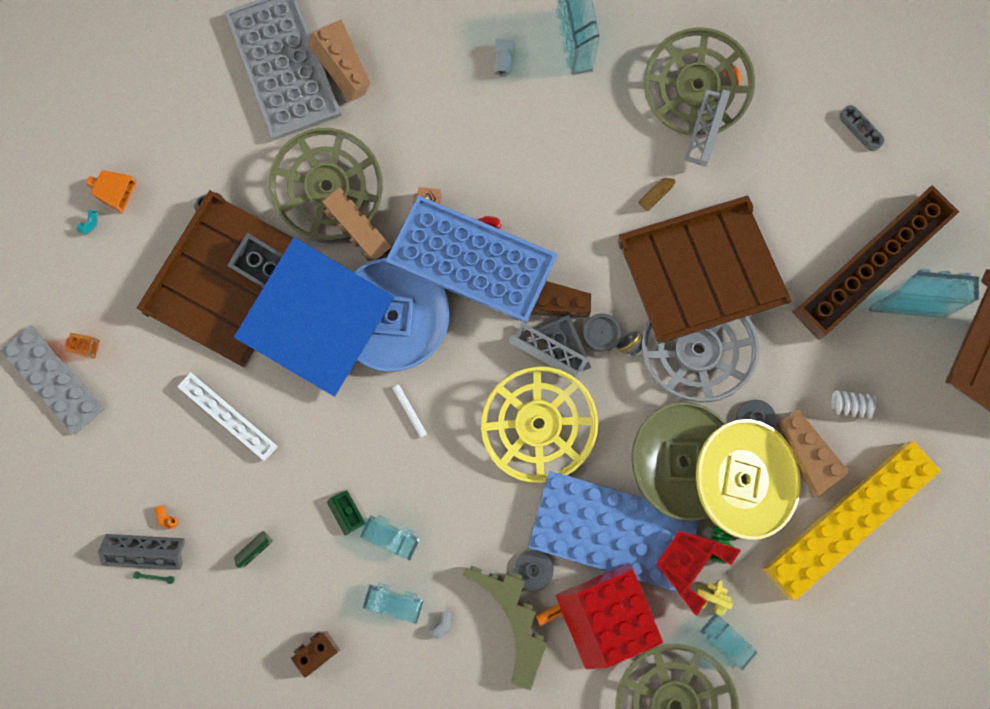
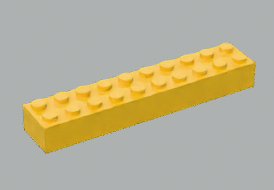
[762,441,941,601]

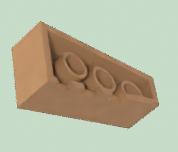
[308,19,370,102]
[322,187,392,262]
[777,409,849,497]

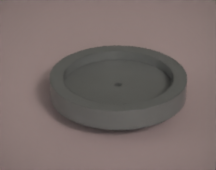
[583,313,622,352]
[736,399,776,428]
[514,550,554,591]

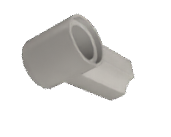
[495,39,514,77]

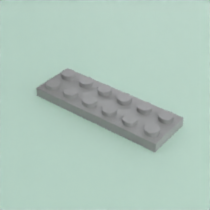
[1,325,105,435]

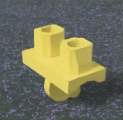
[695,579,733,616]

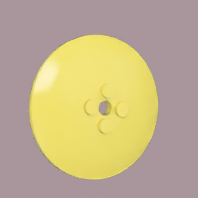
[696,419,801,539]

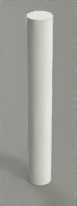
[392,385,427,438]

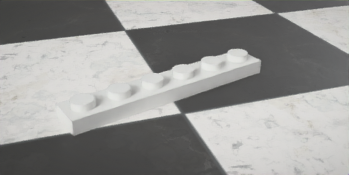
[178,372,278,461]

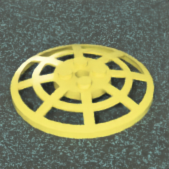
[481,366,598,483]

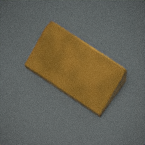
[638,178,676,211]

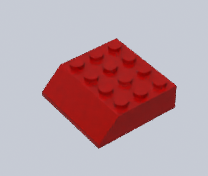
[555,563,664,669]

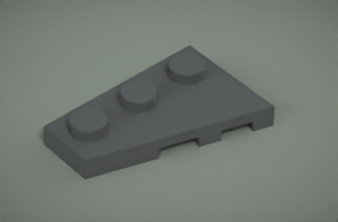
[535,315,591,372]

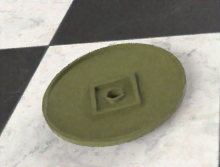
[632,402,726,521]

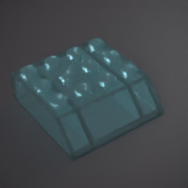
[556,0,600,75]
[869,269,979,318]

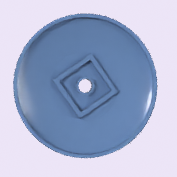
[354,258,449,372]

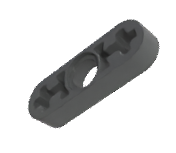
[840,105,884,151]

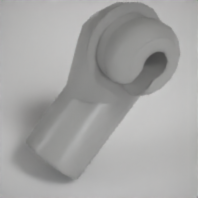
[430,611,451,639]

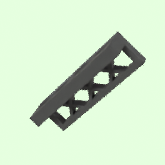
[98,534,185,570]

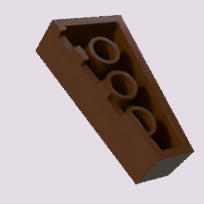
[531,281,591,317]

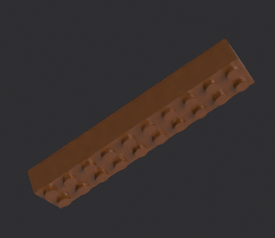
[792,185,959,340]

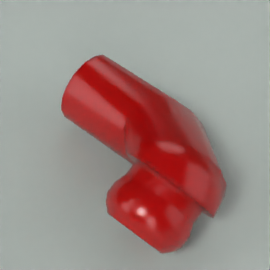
[478,216,501,229]

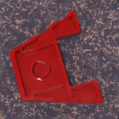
[656,531,741,616]

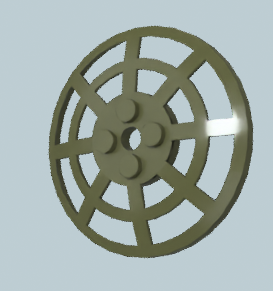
[644,27,755,137]
[269,128,383,241]
[615,644,739,709]

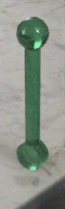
[133,571,175,584]

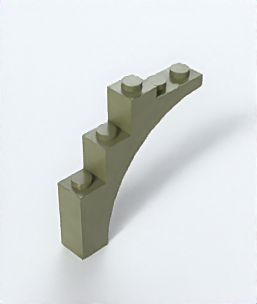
[463,565,547,691]

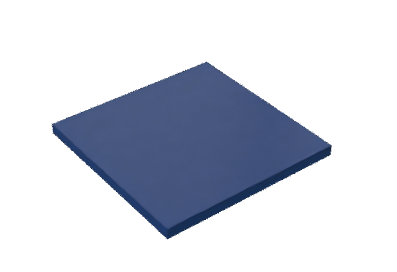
[234,237,395,397]

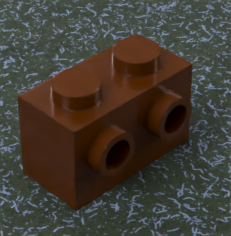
[290,631,341,678]

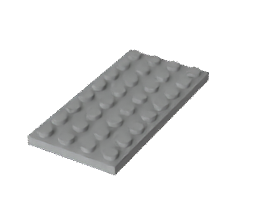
[225,0,342,141]

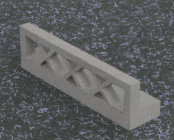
[684,89,730,167]
[508,323,589,379]

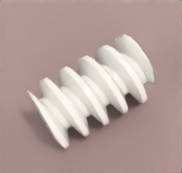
[831,390,877,419]

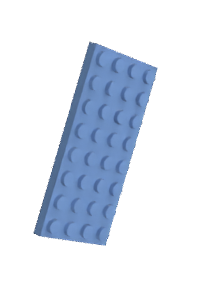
[386,195,558,323]
[528,471,699,592]

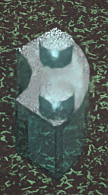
[360,515,420,561]
[362,582,424,624]
[699,614,758,671]

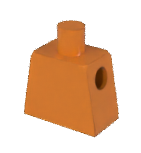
[86,170,137,213]

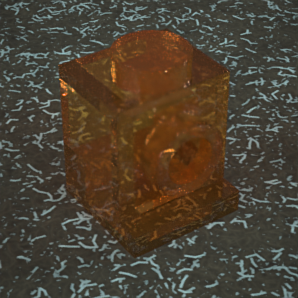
[65,333,100,359]

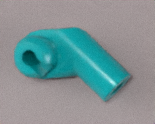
[76,209,98,235]

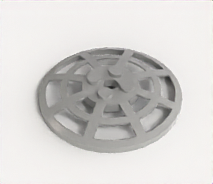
[641,316,759,403]

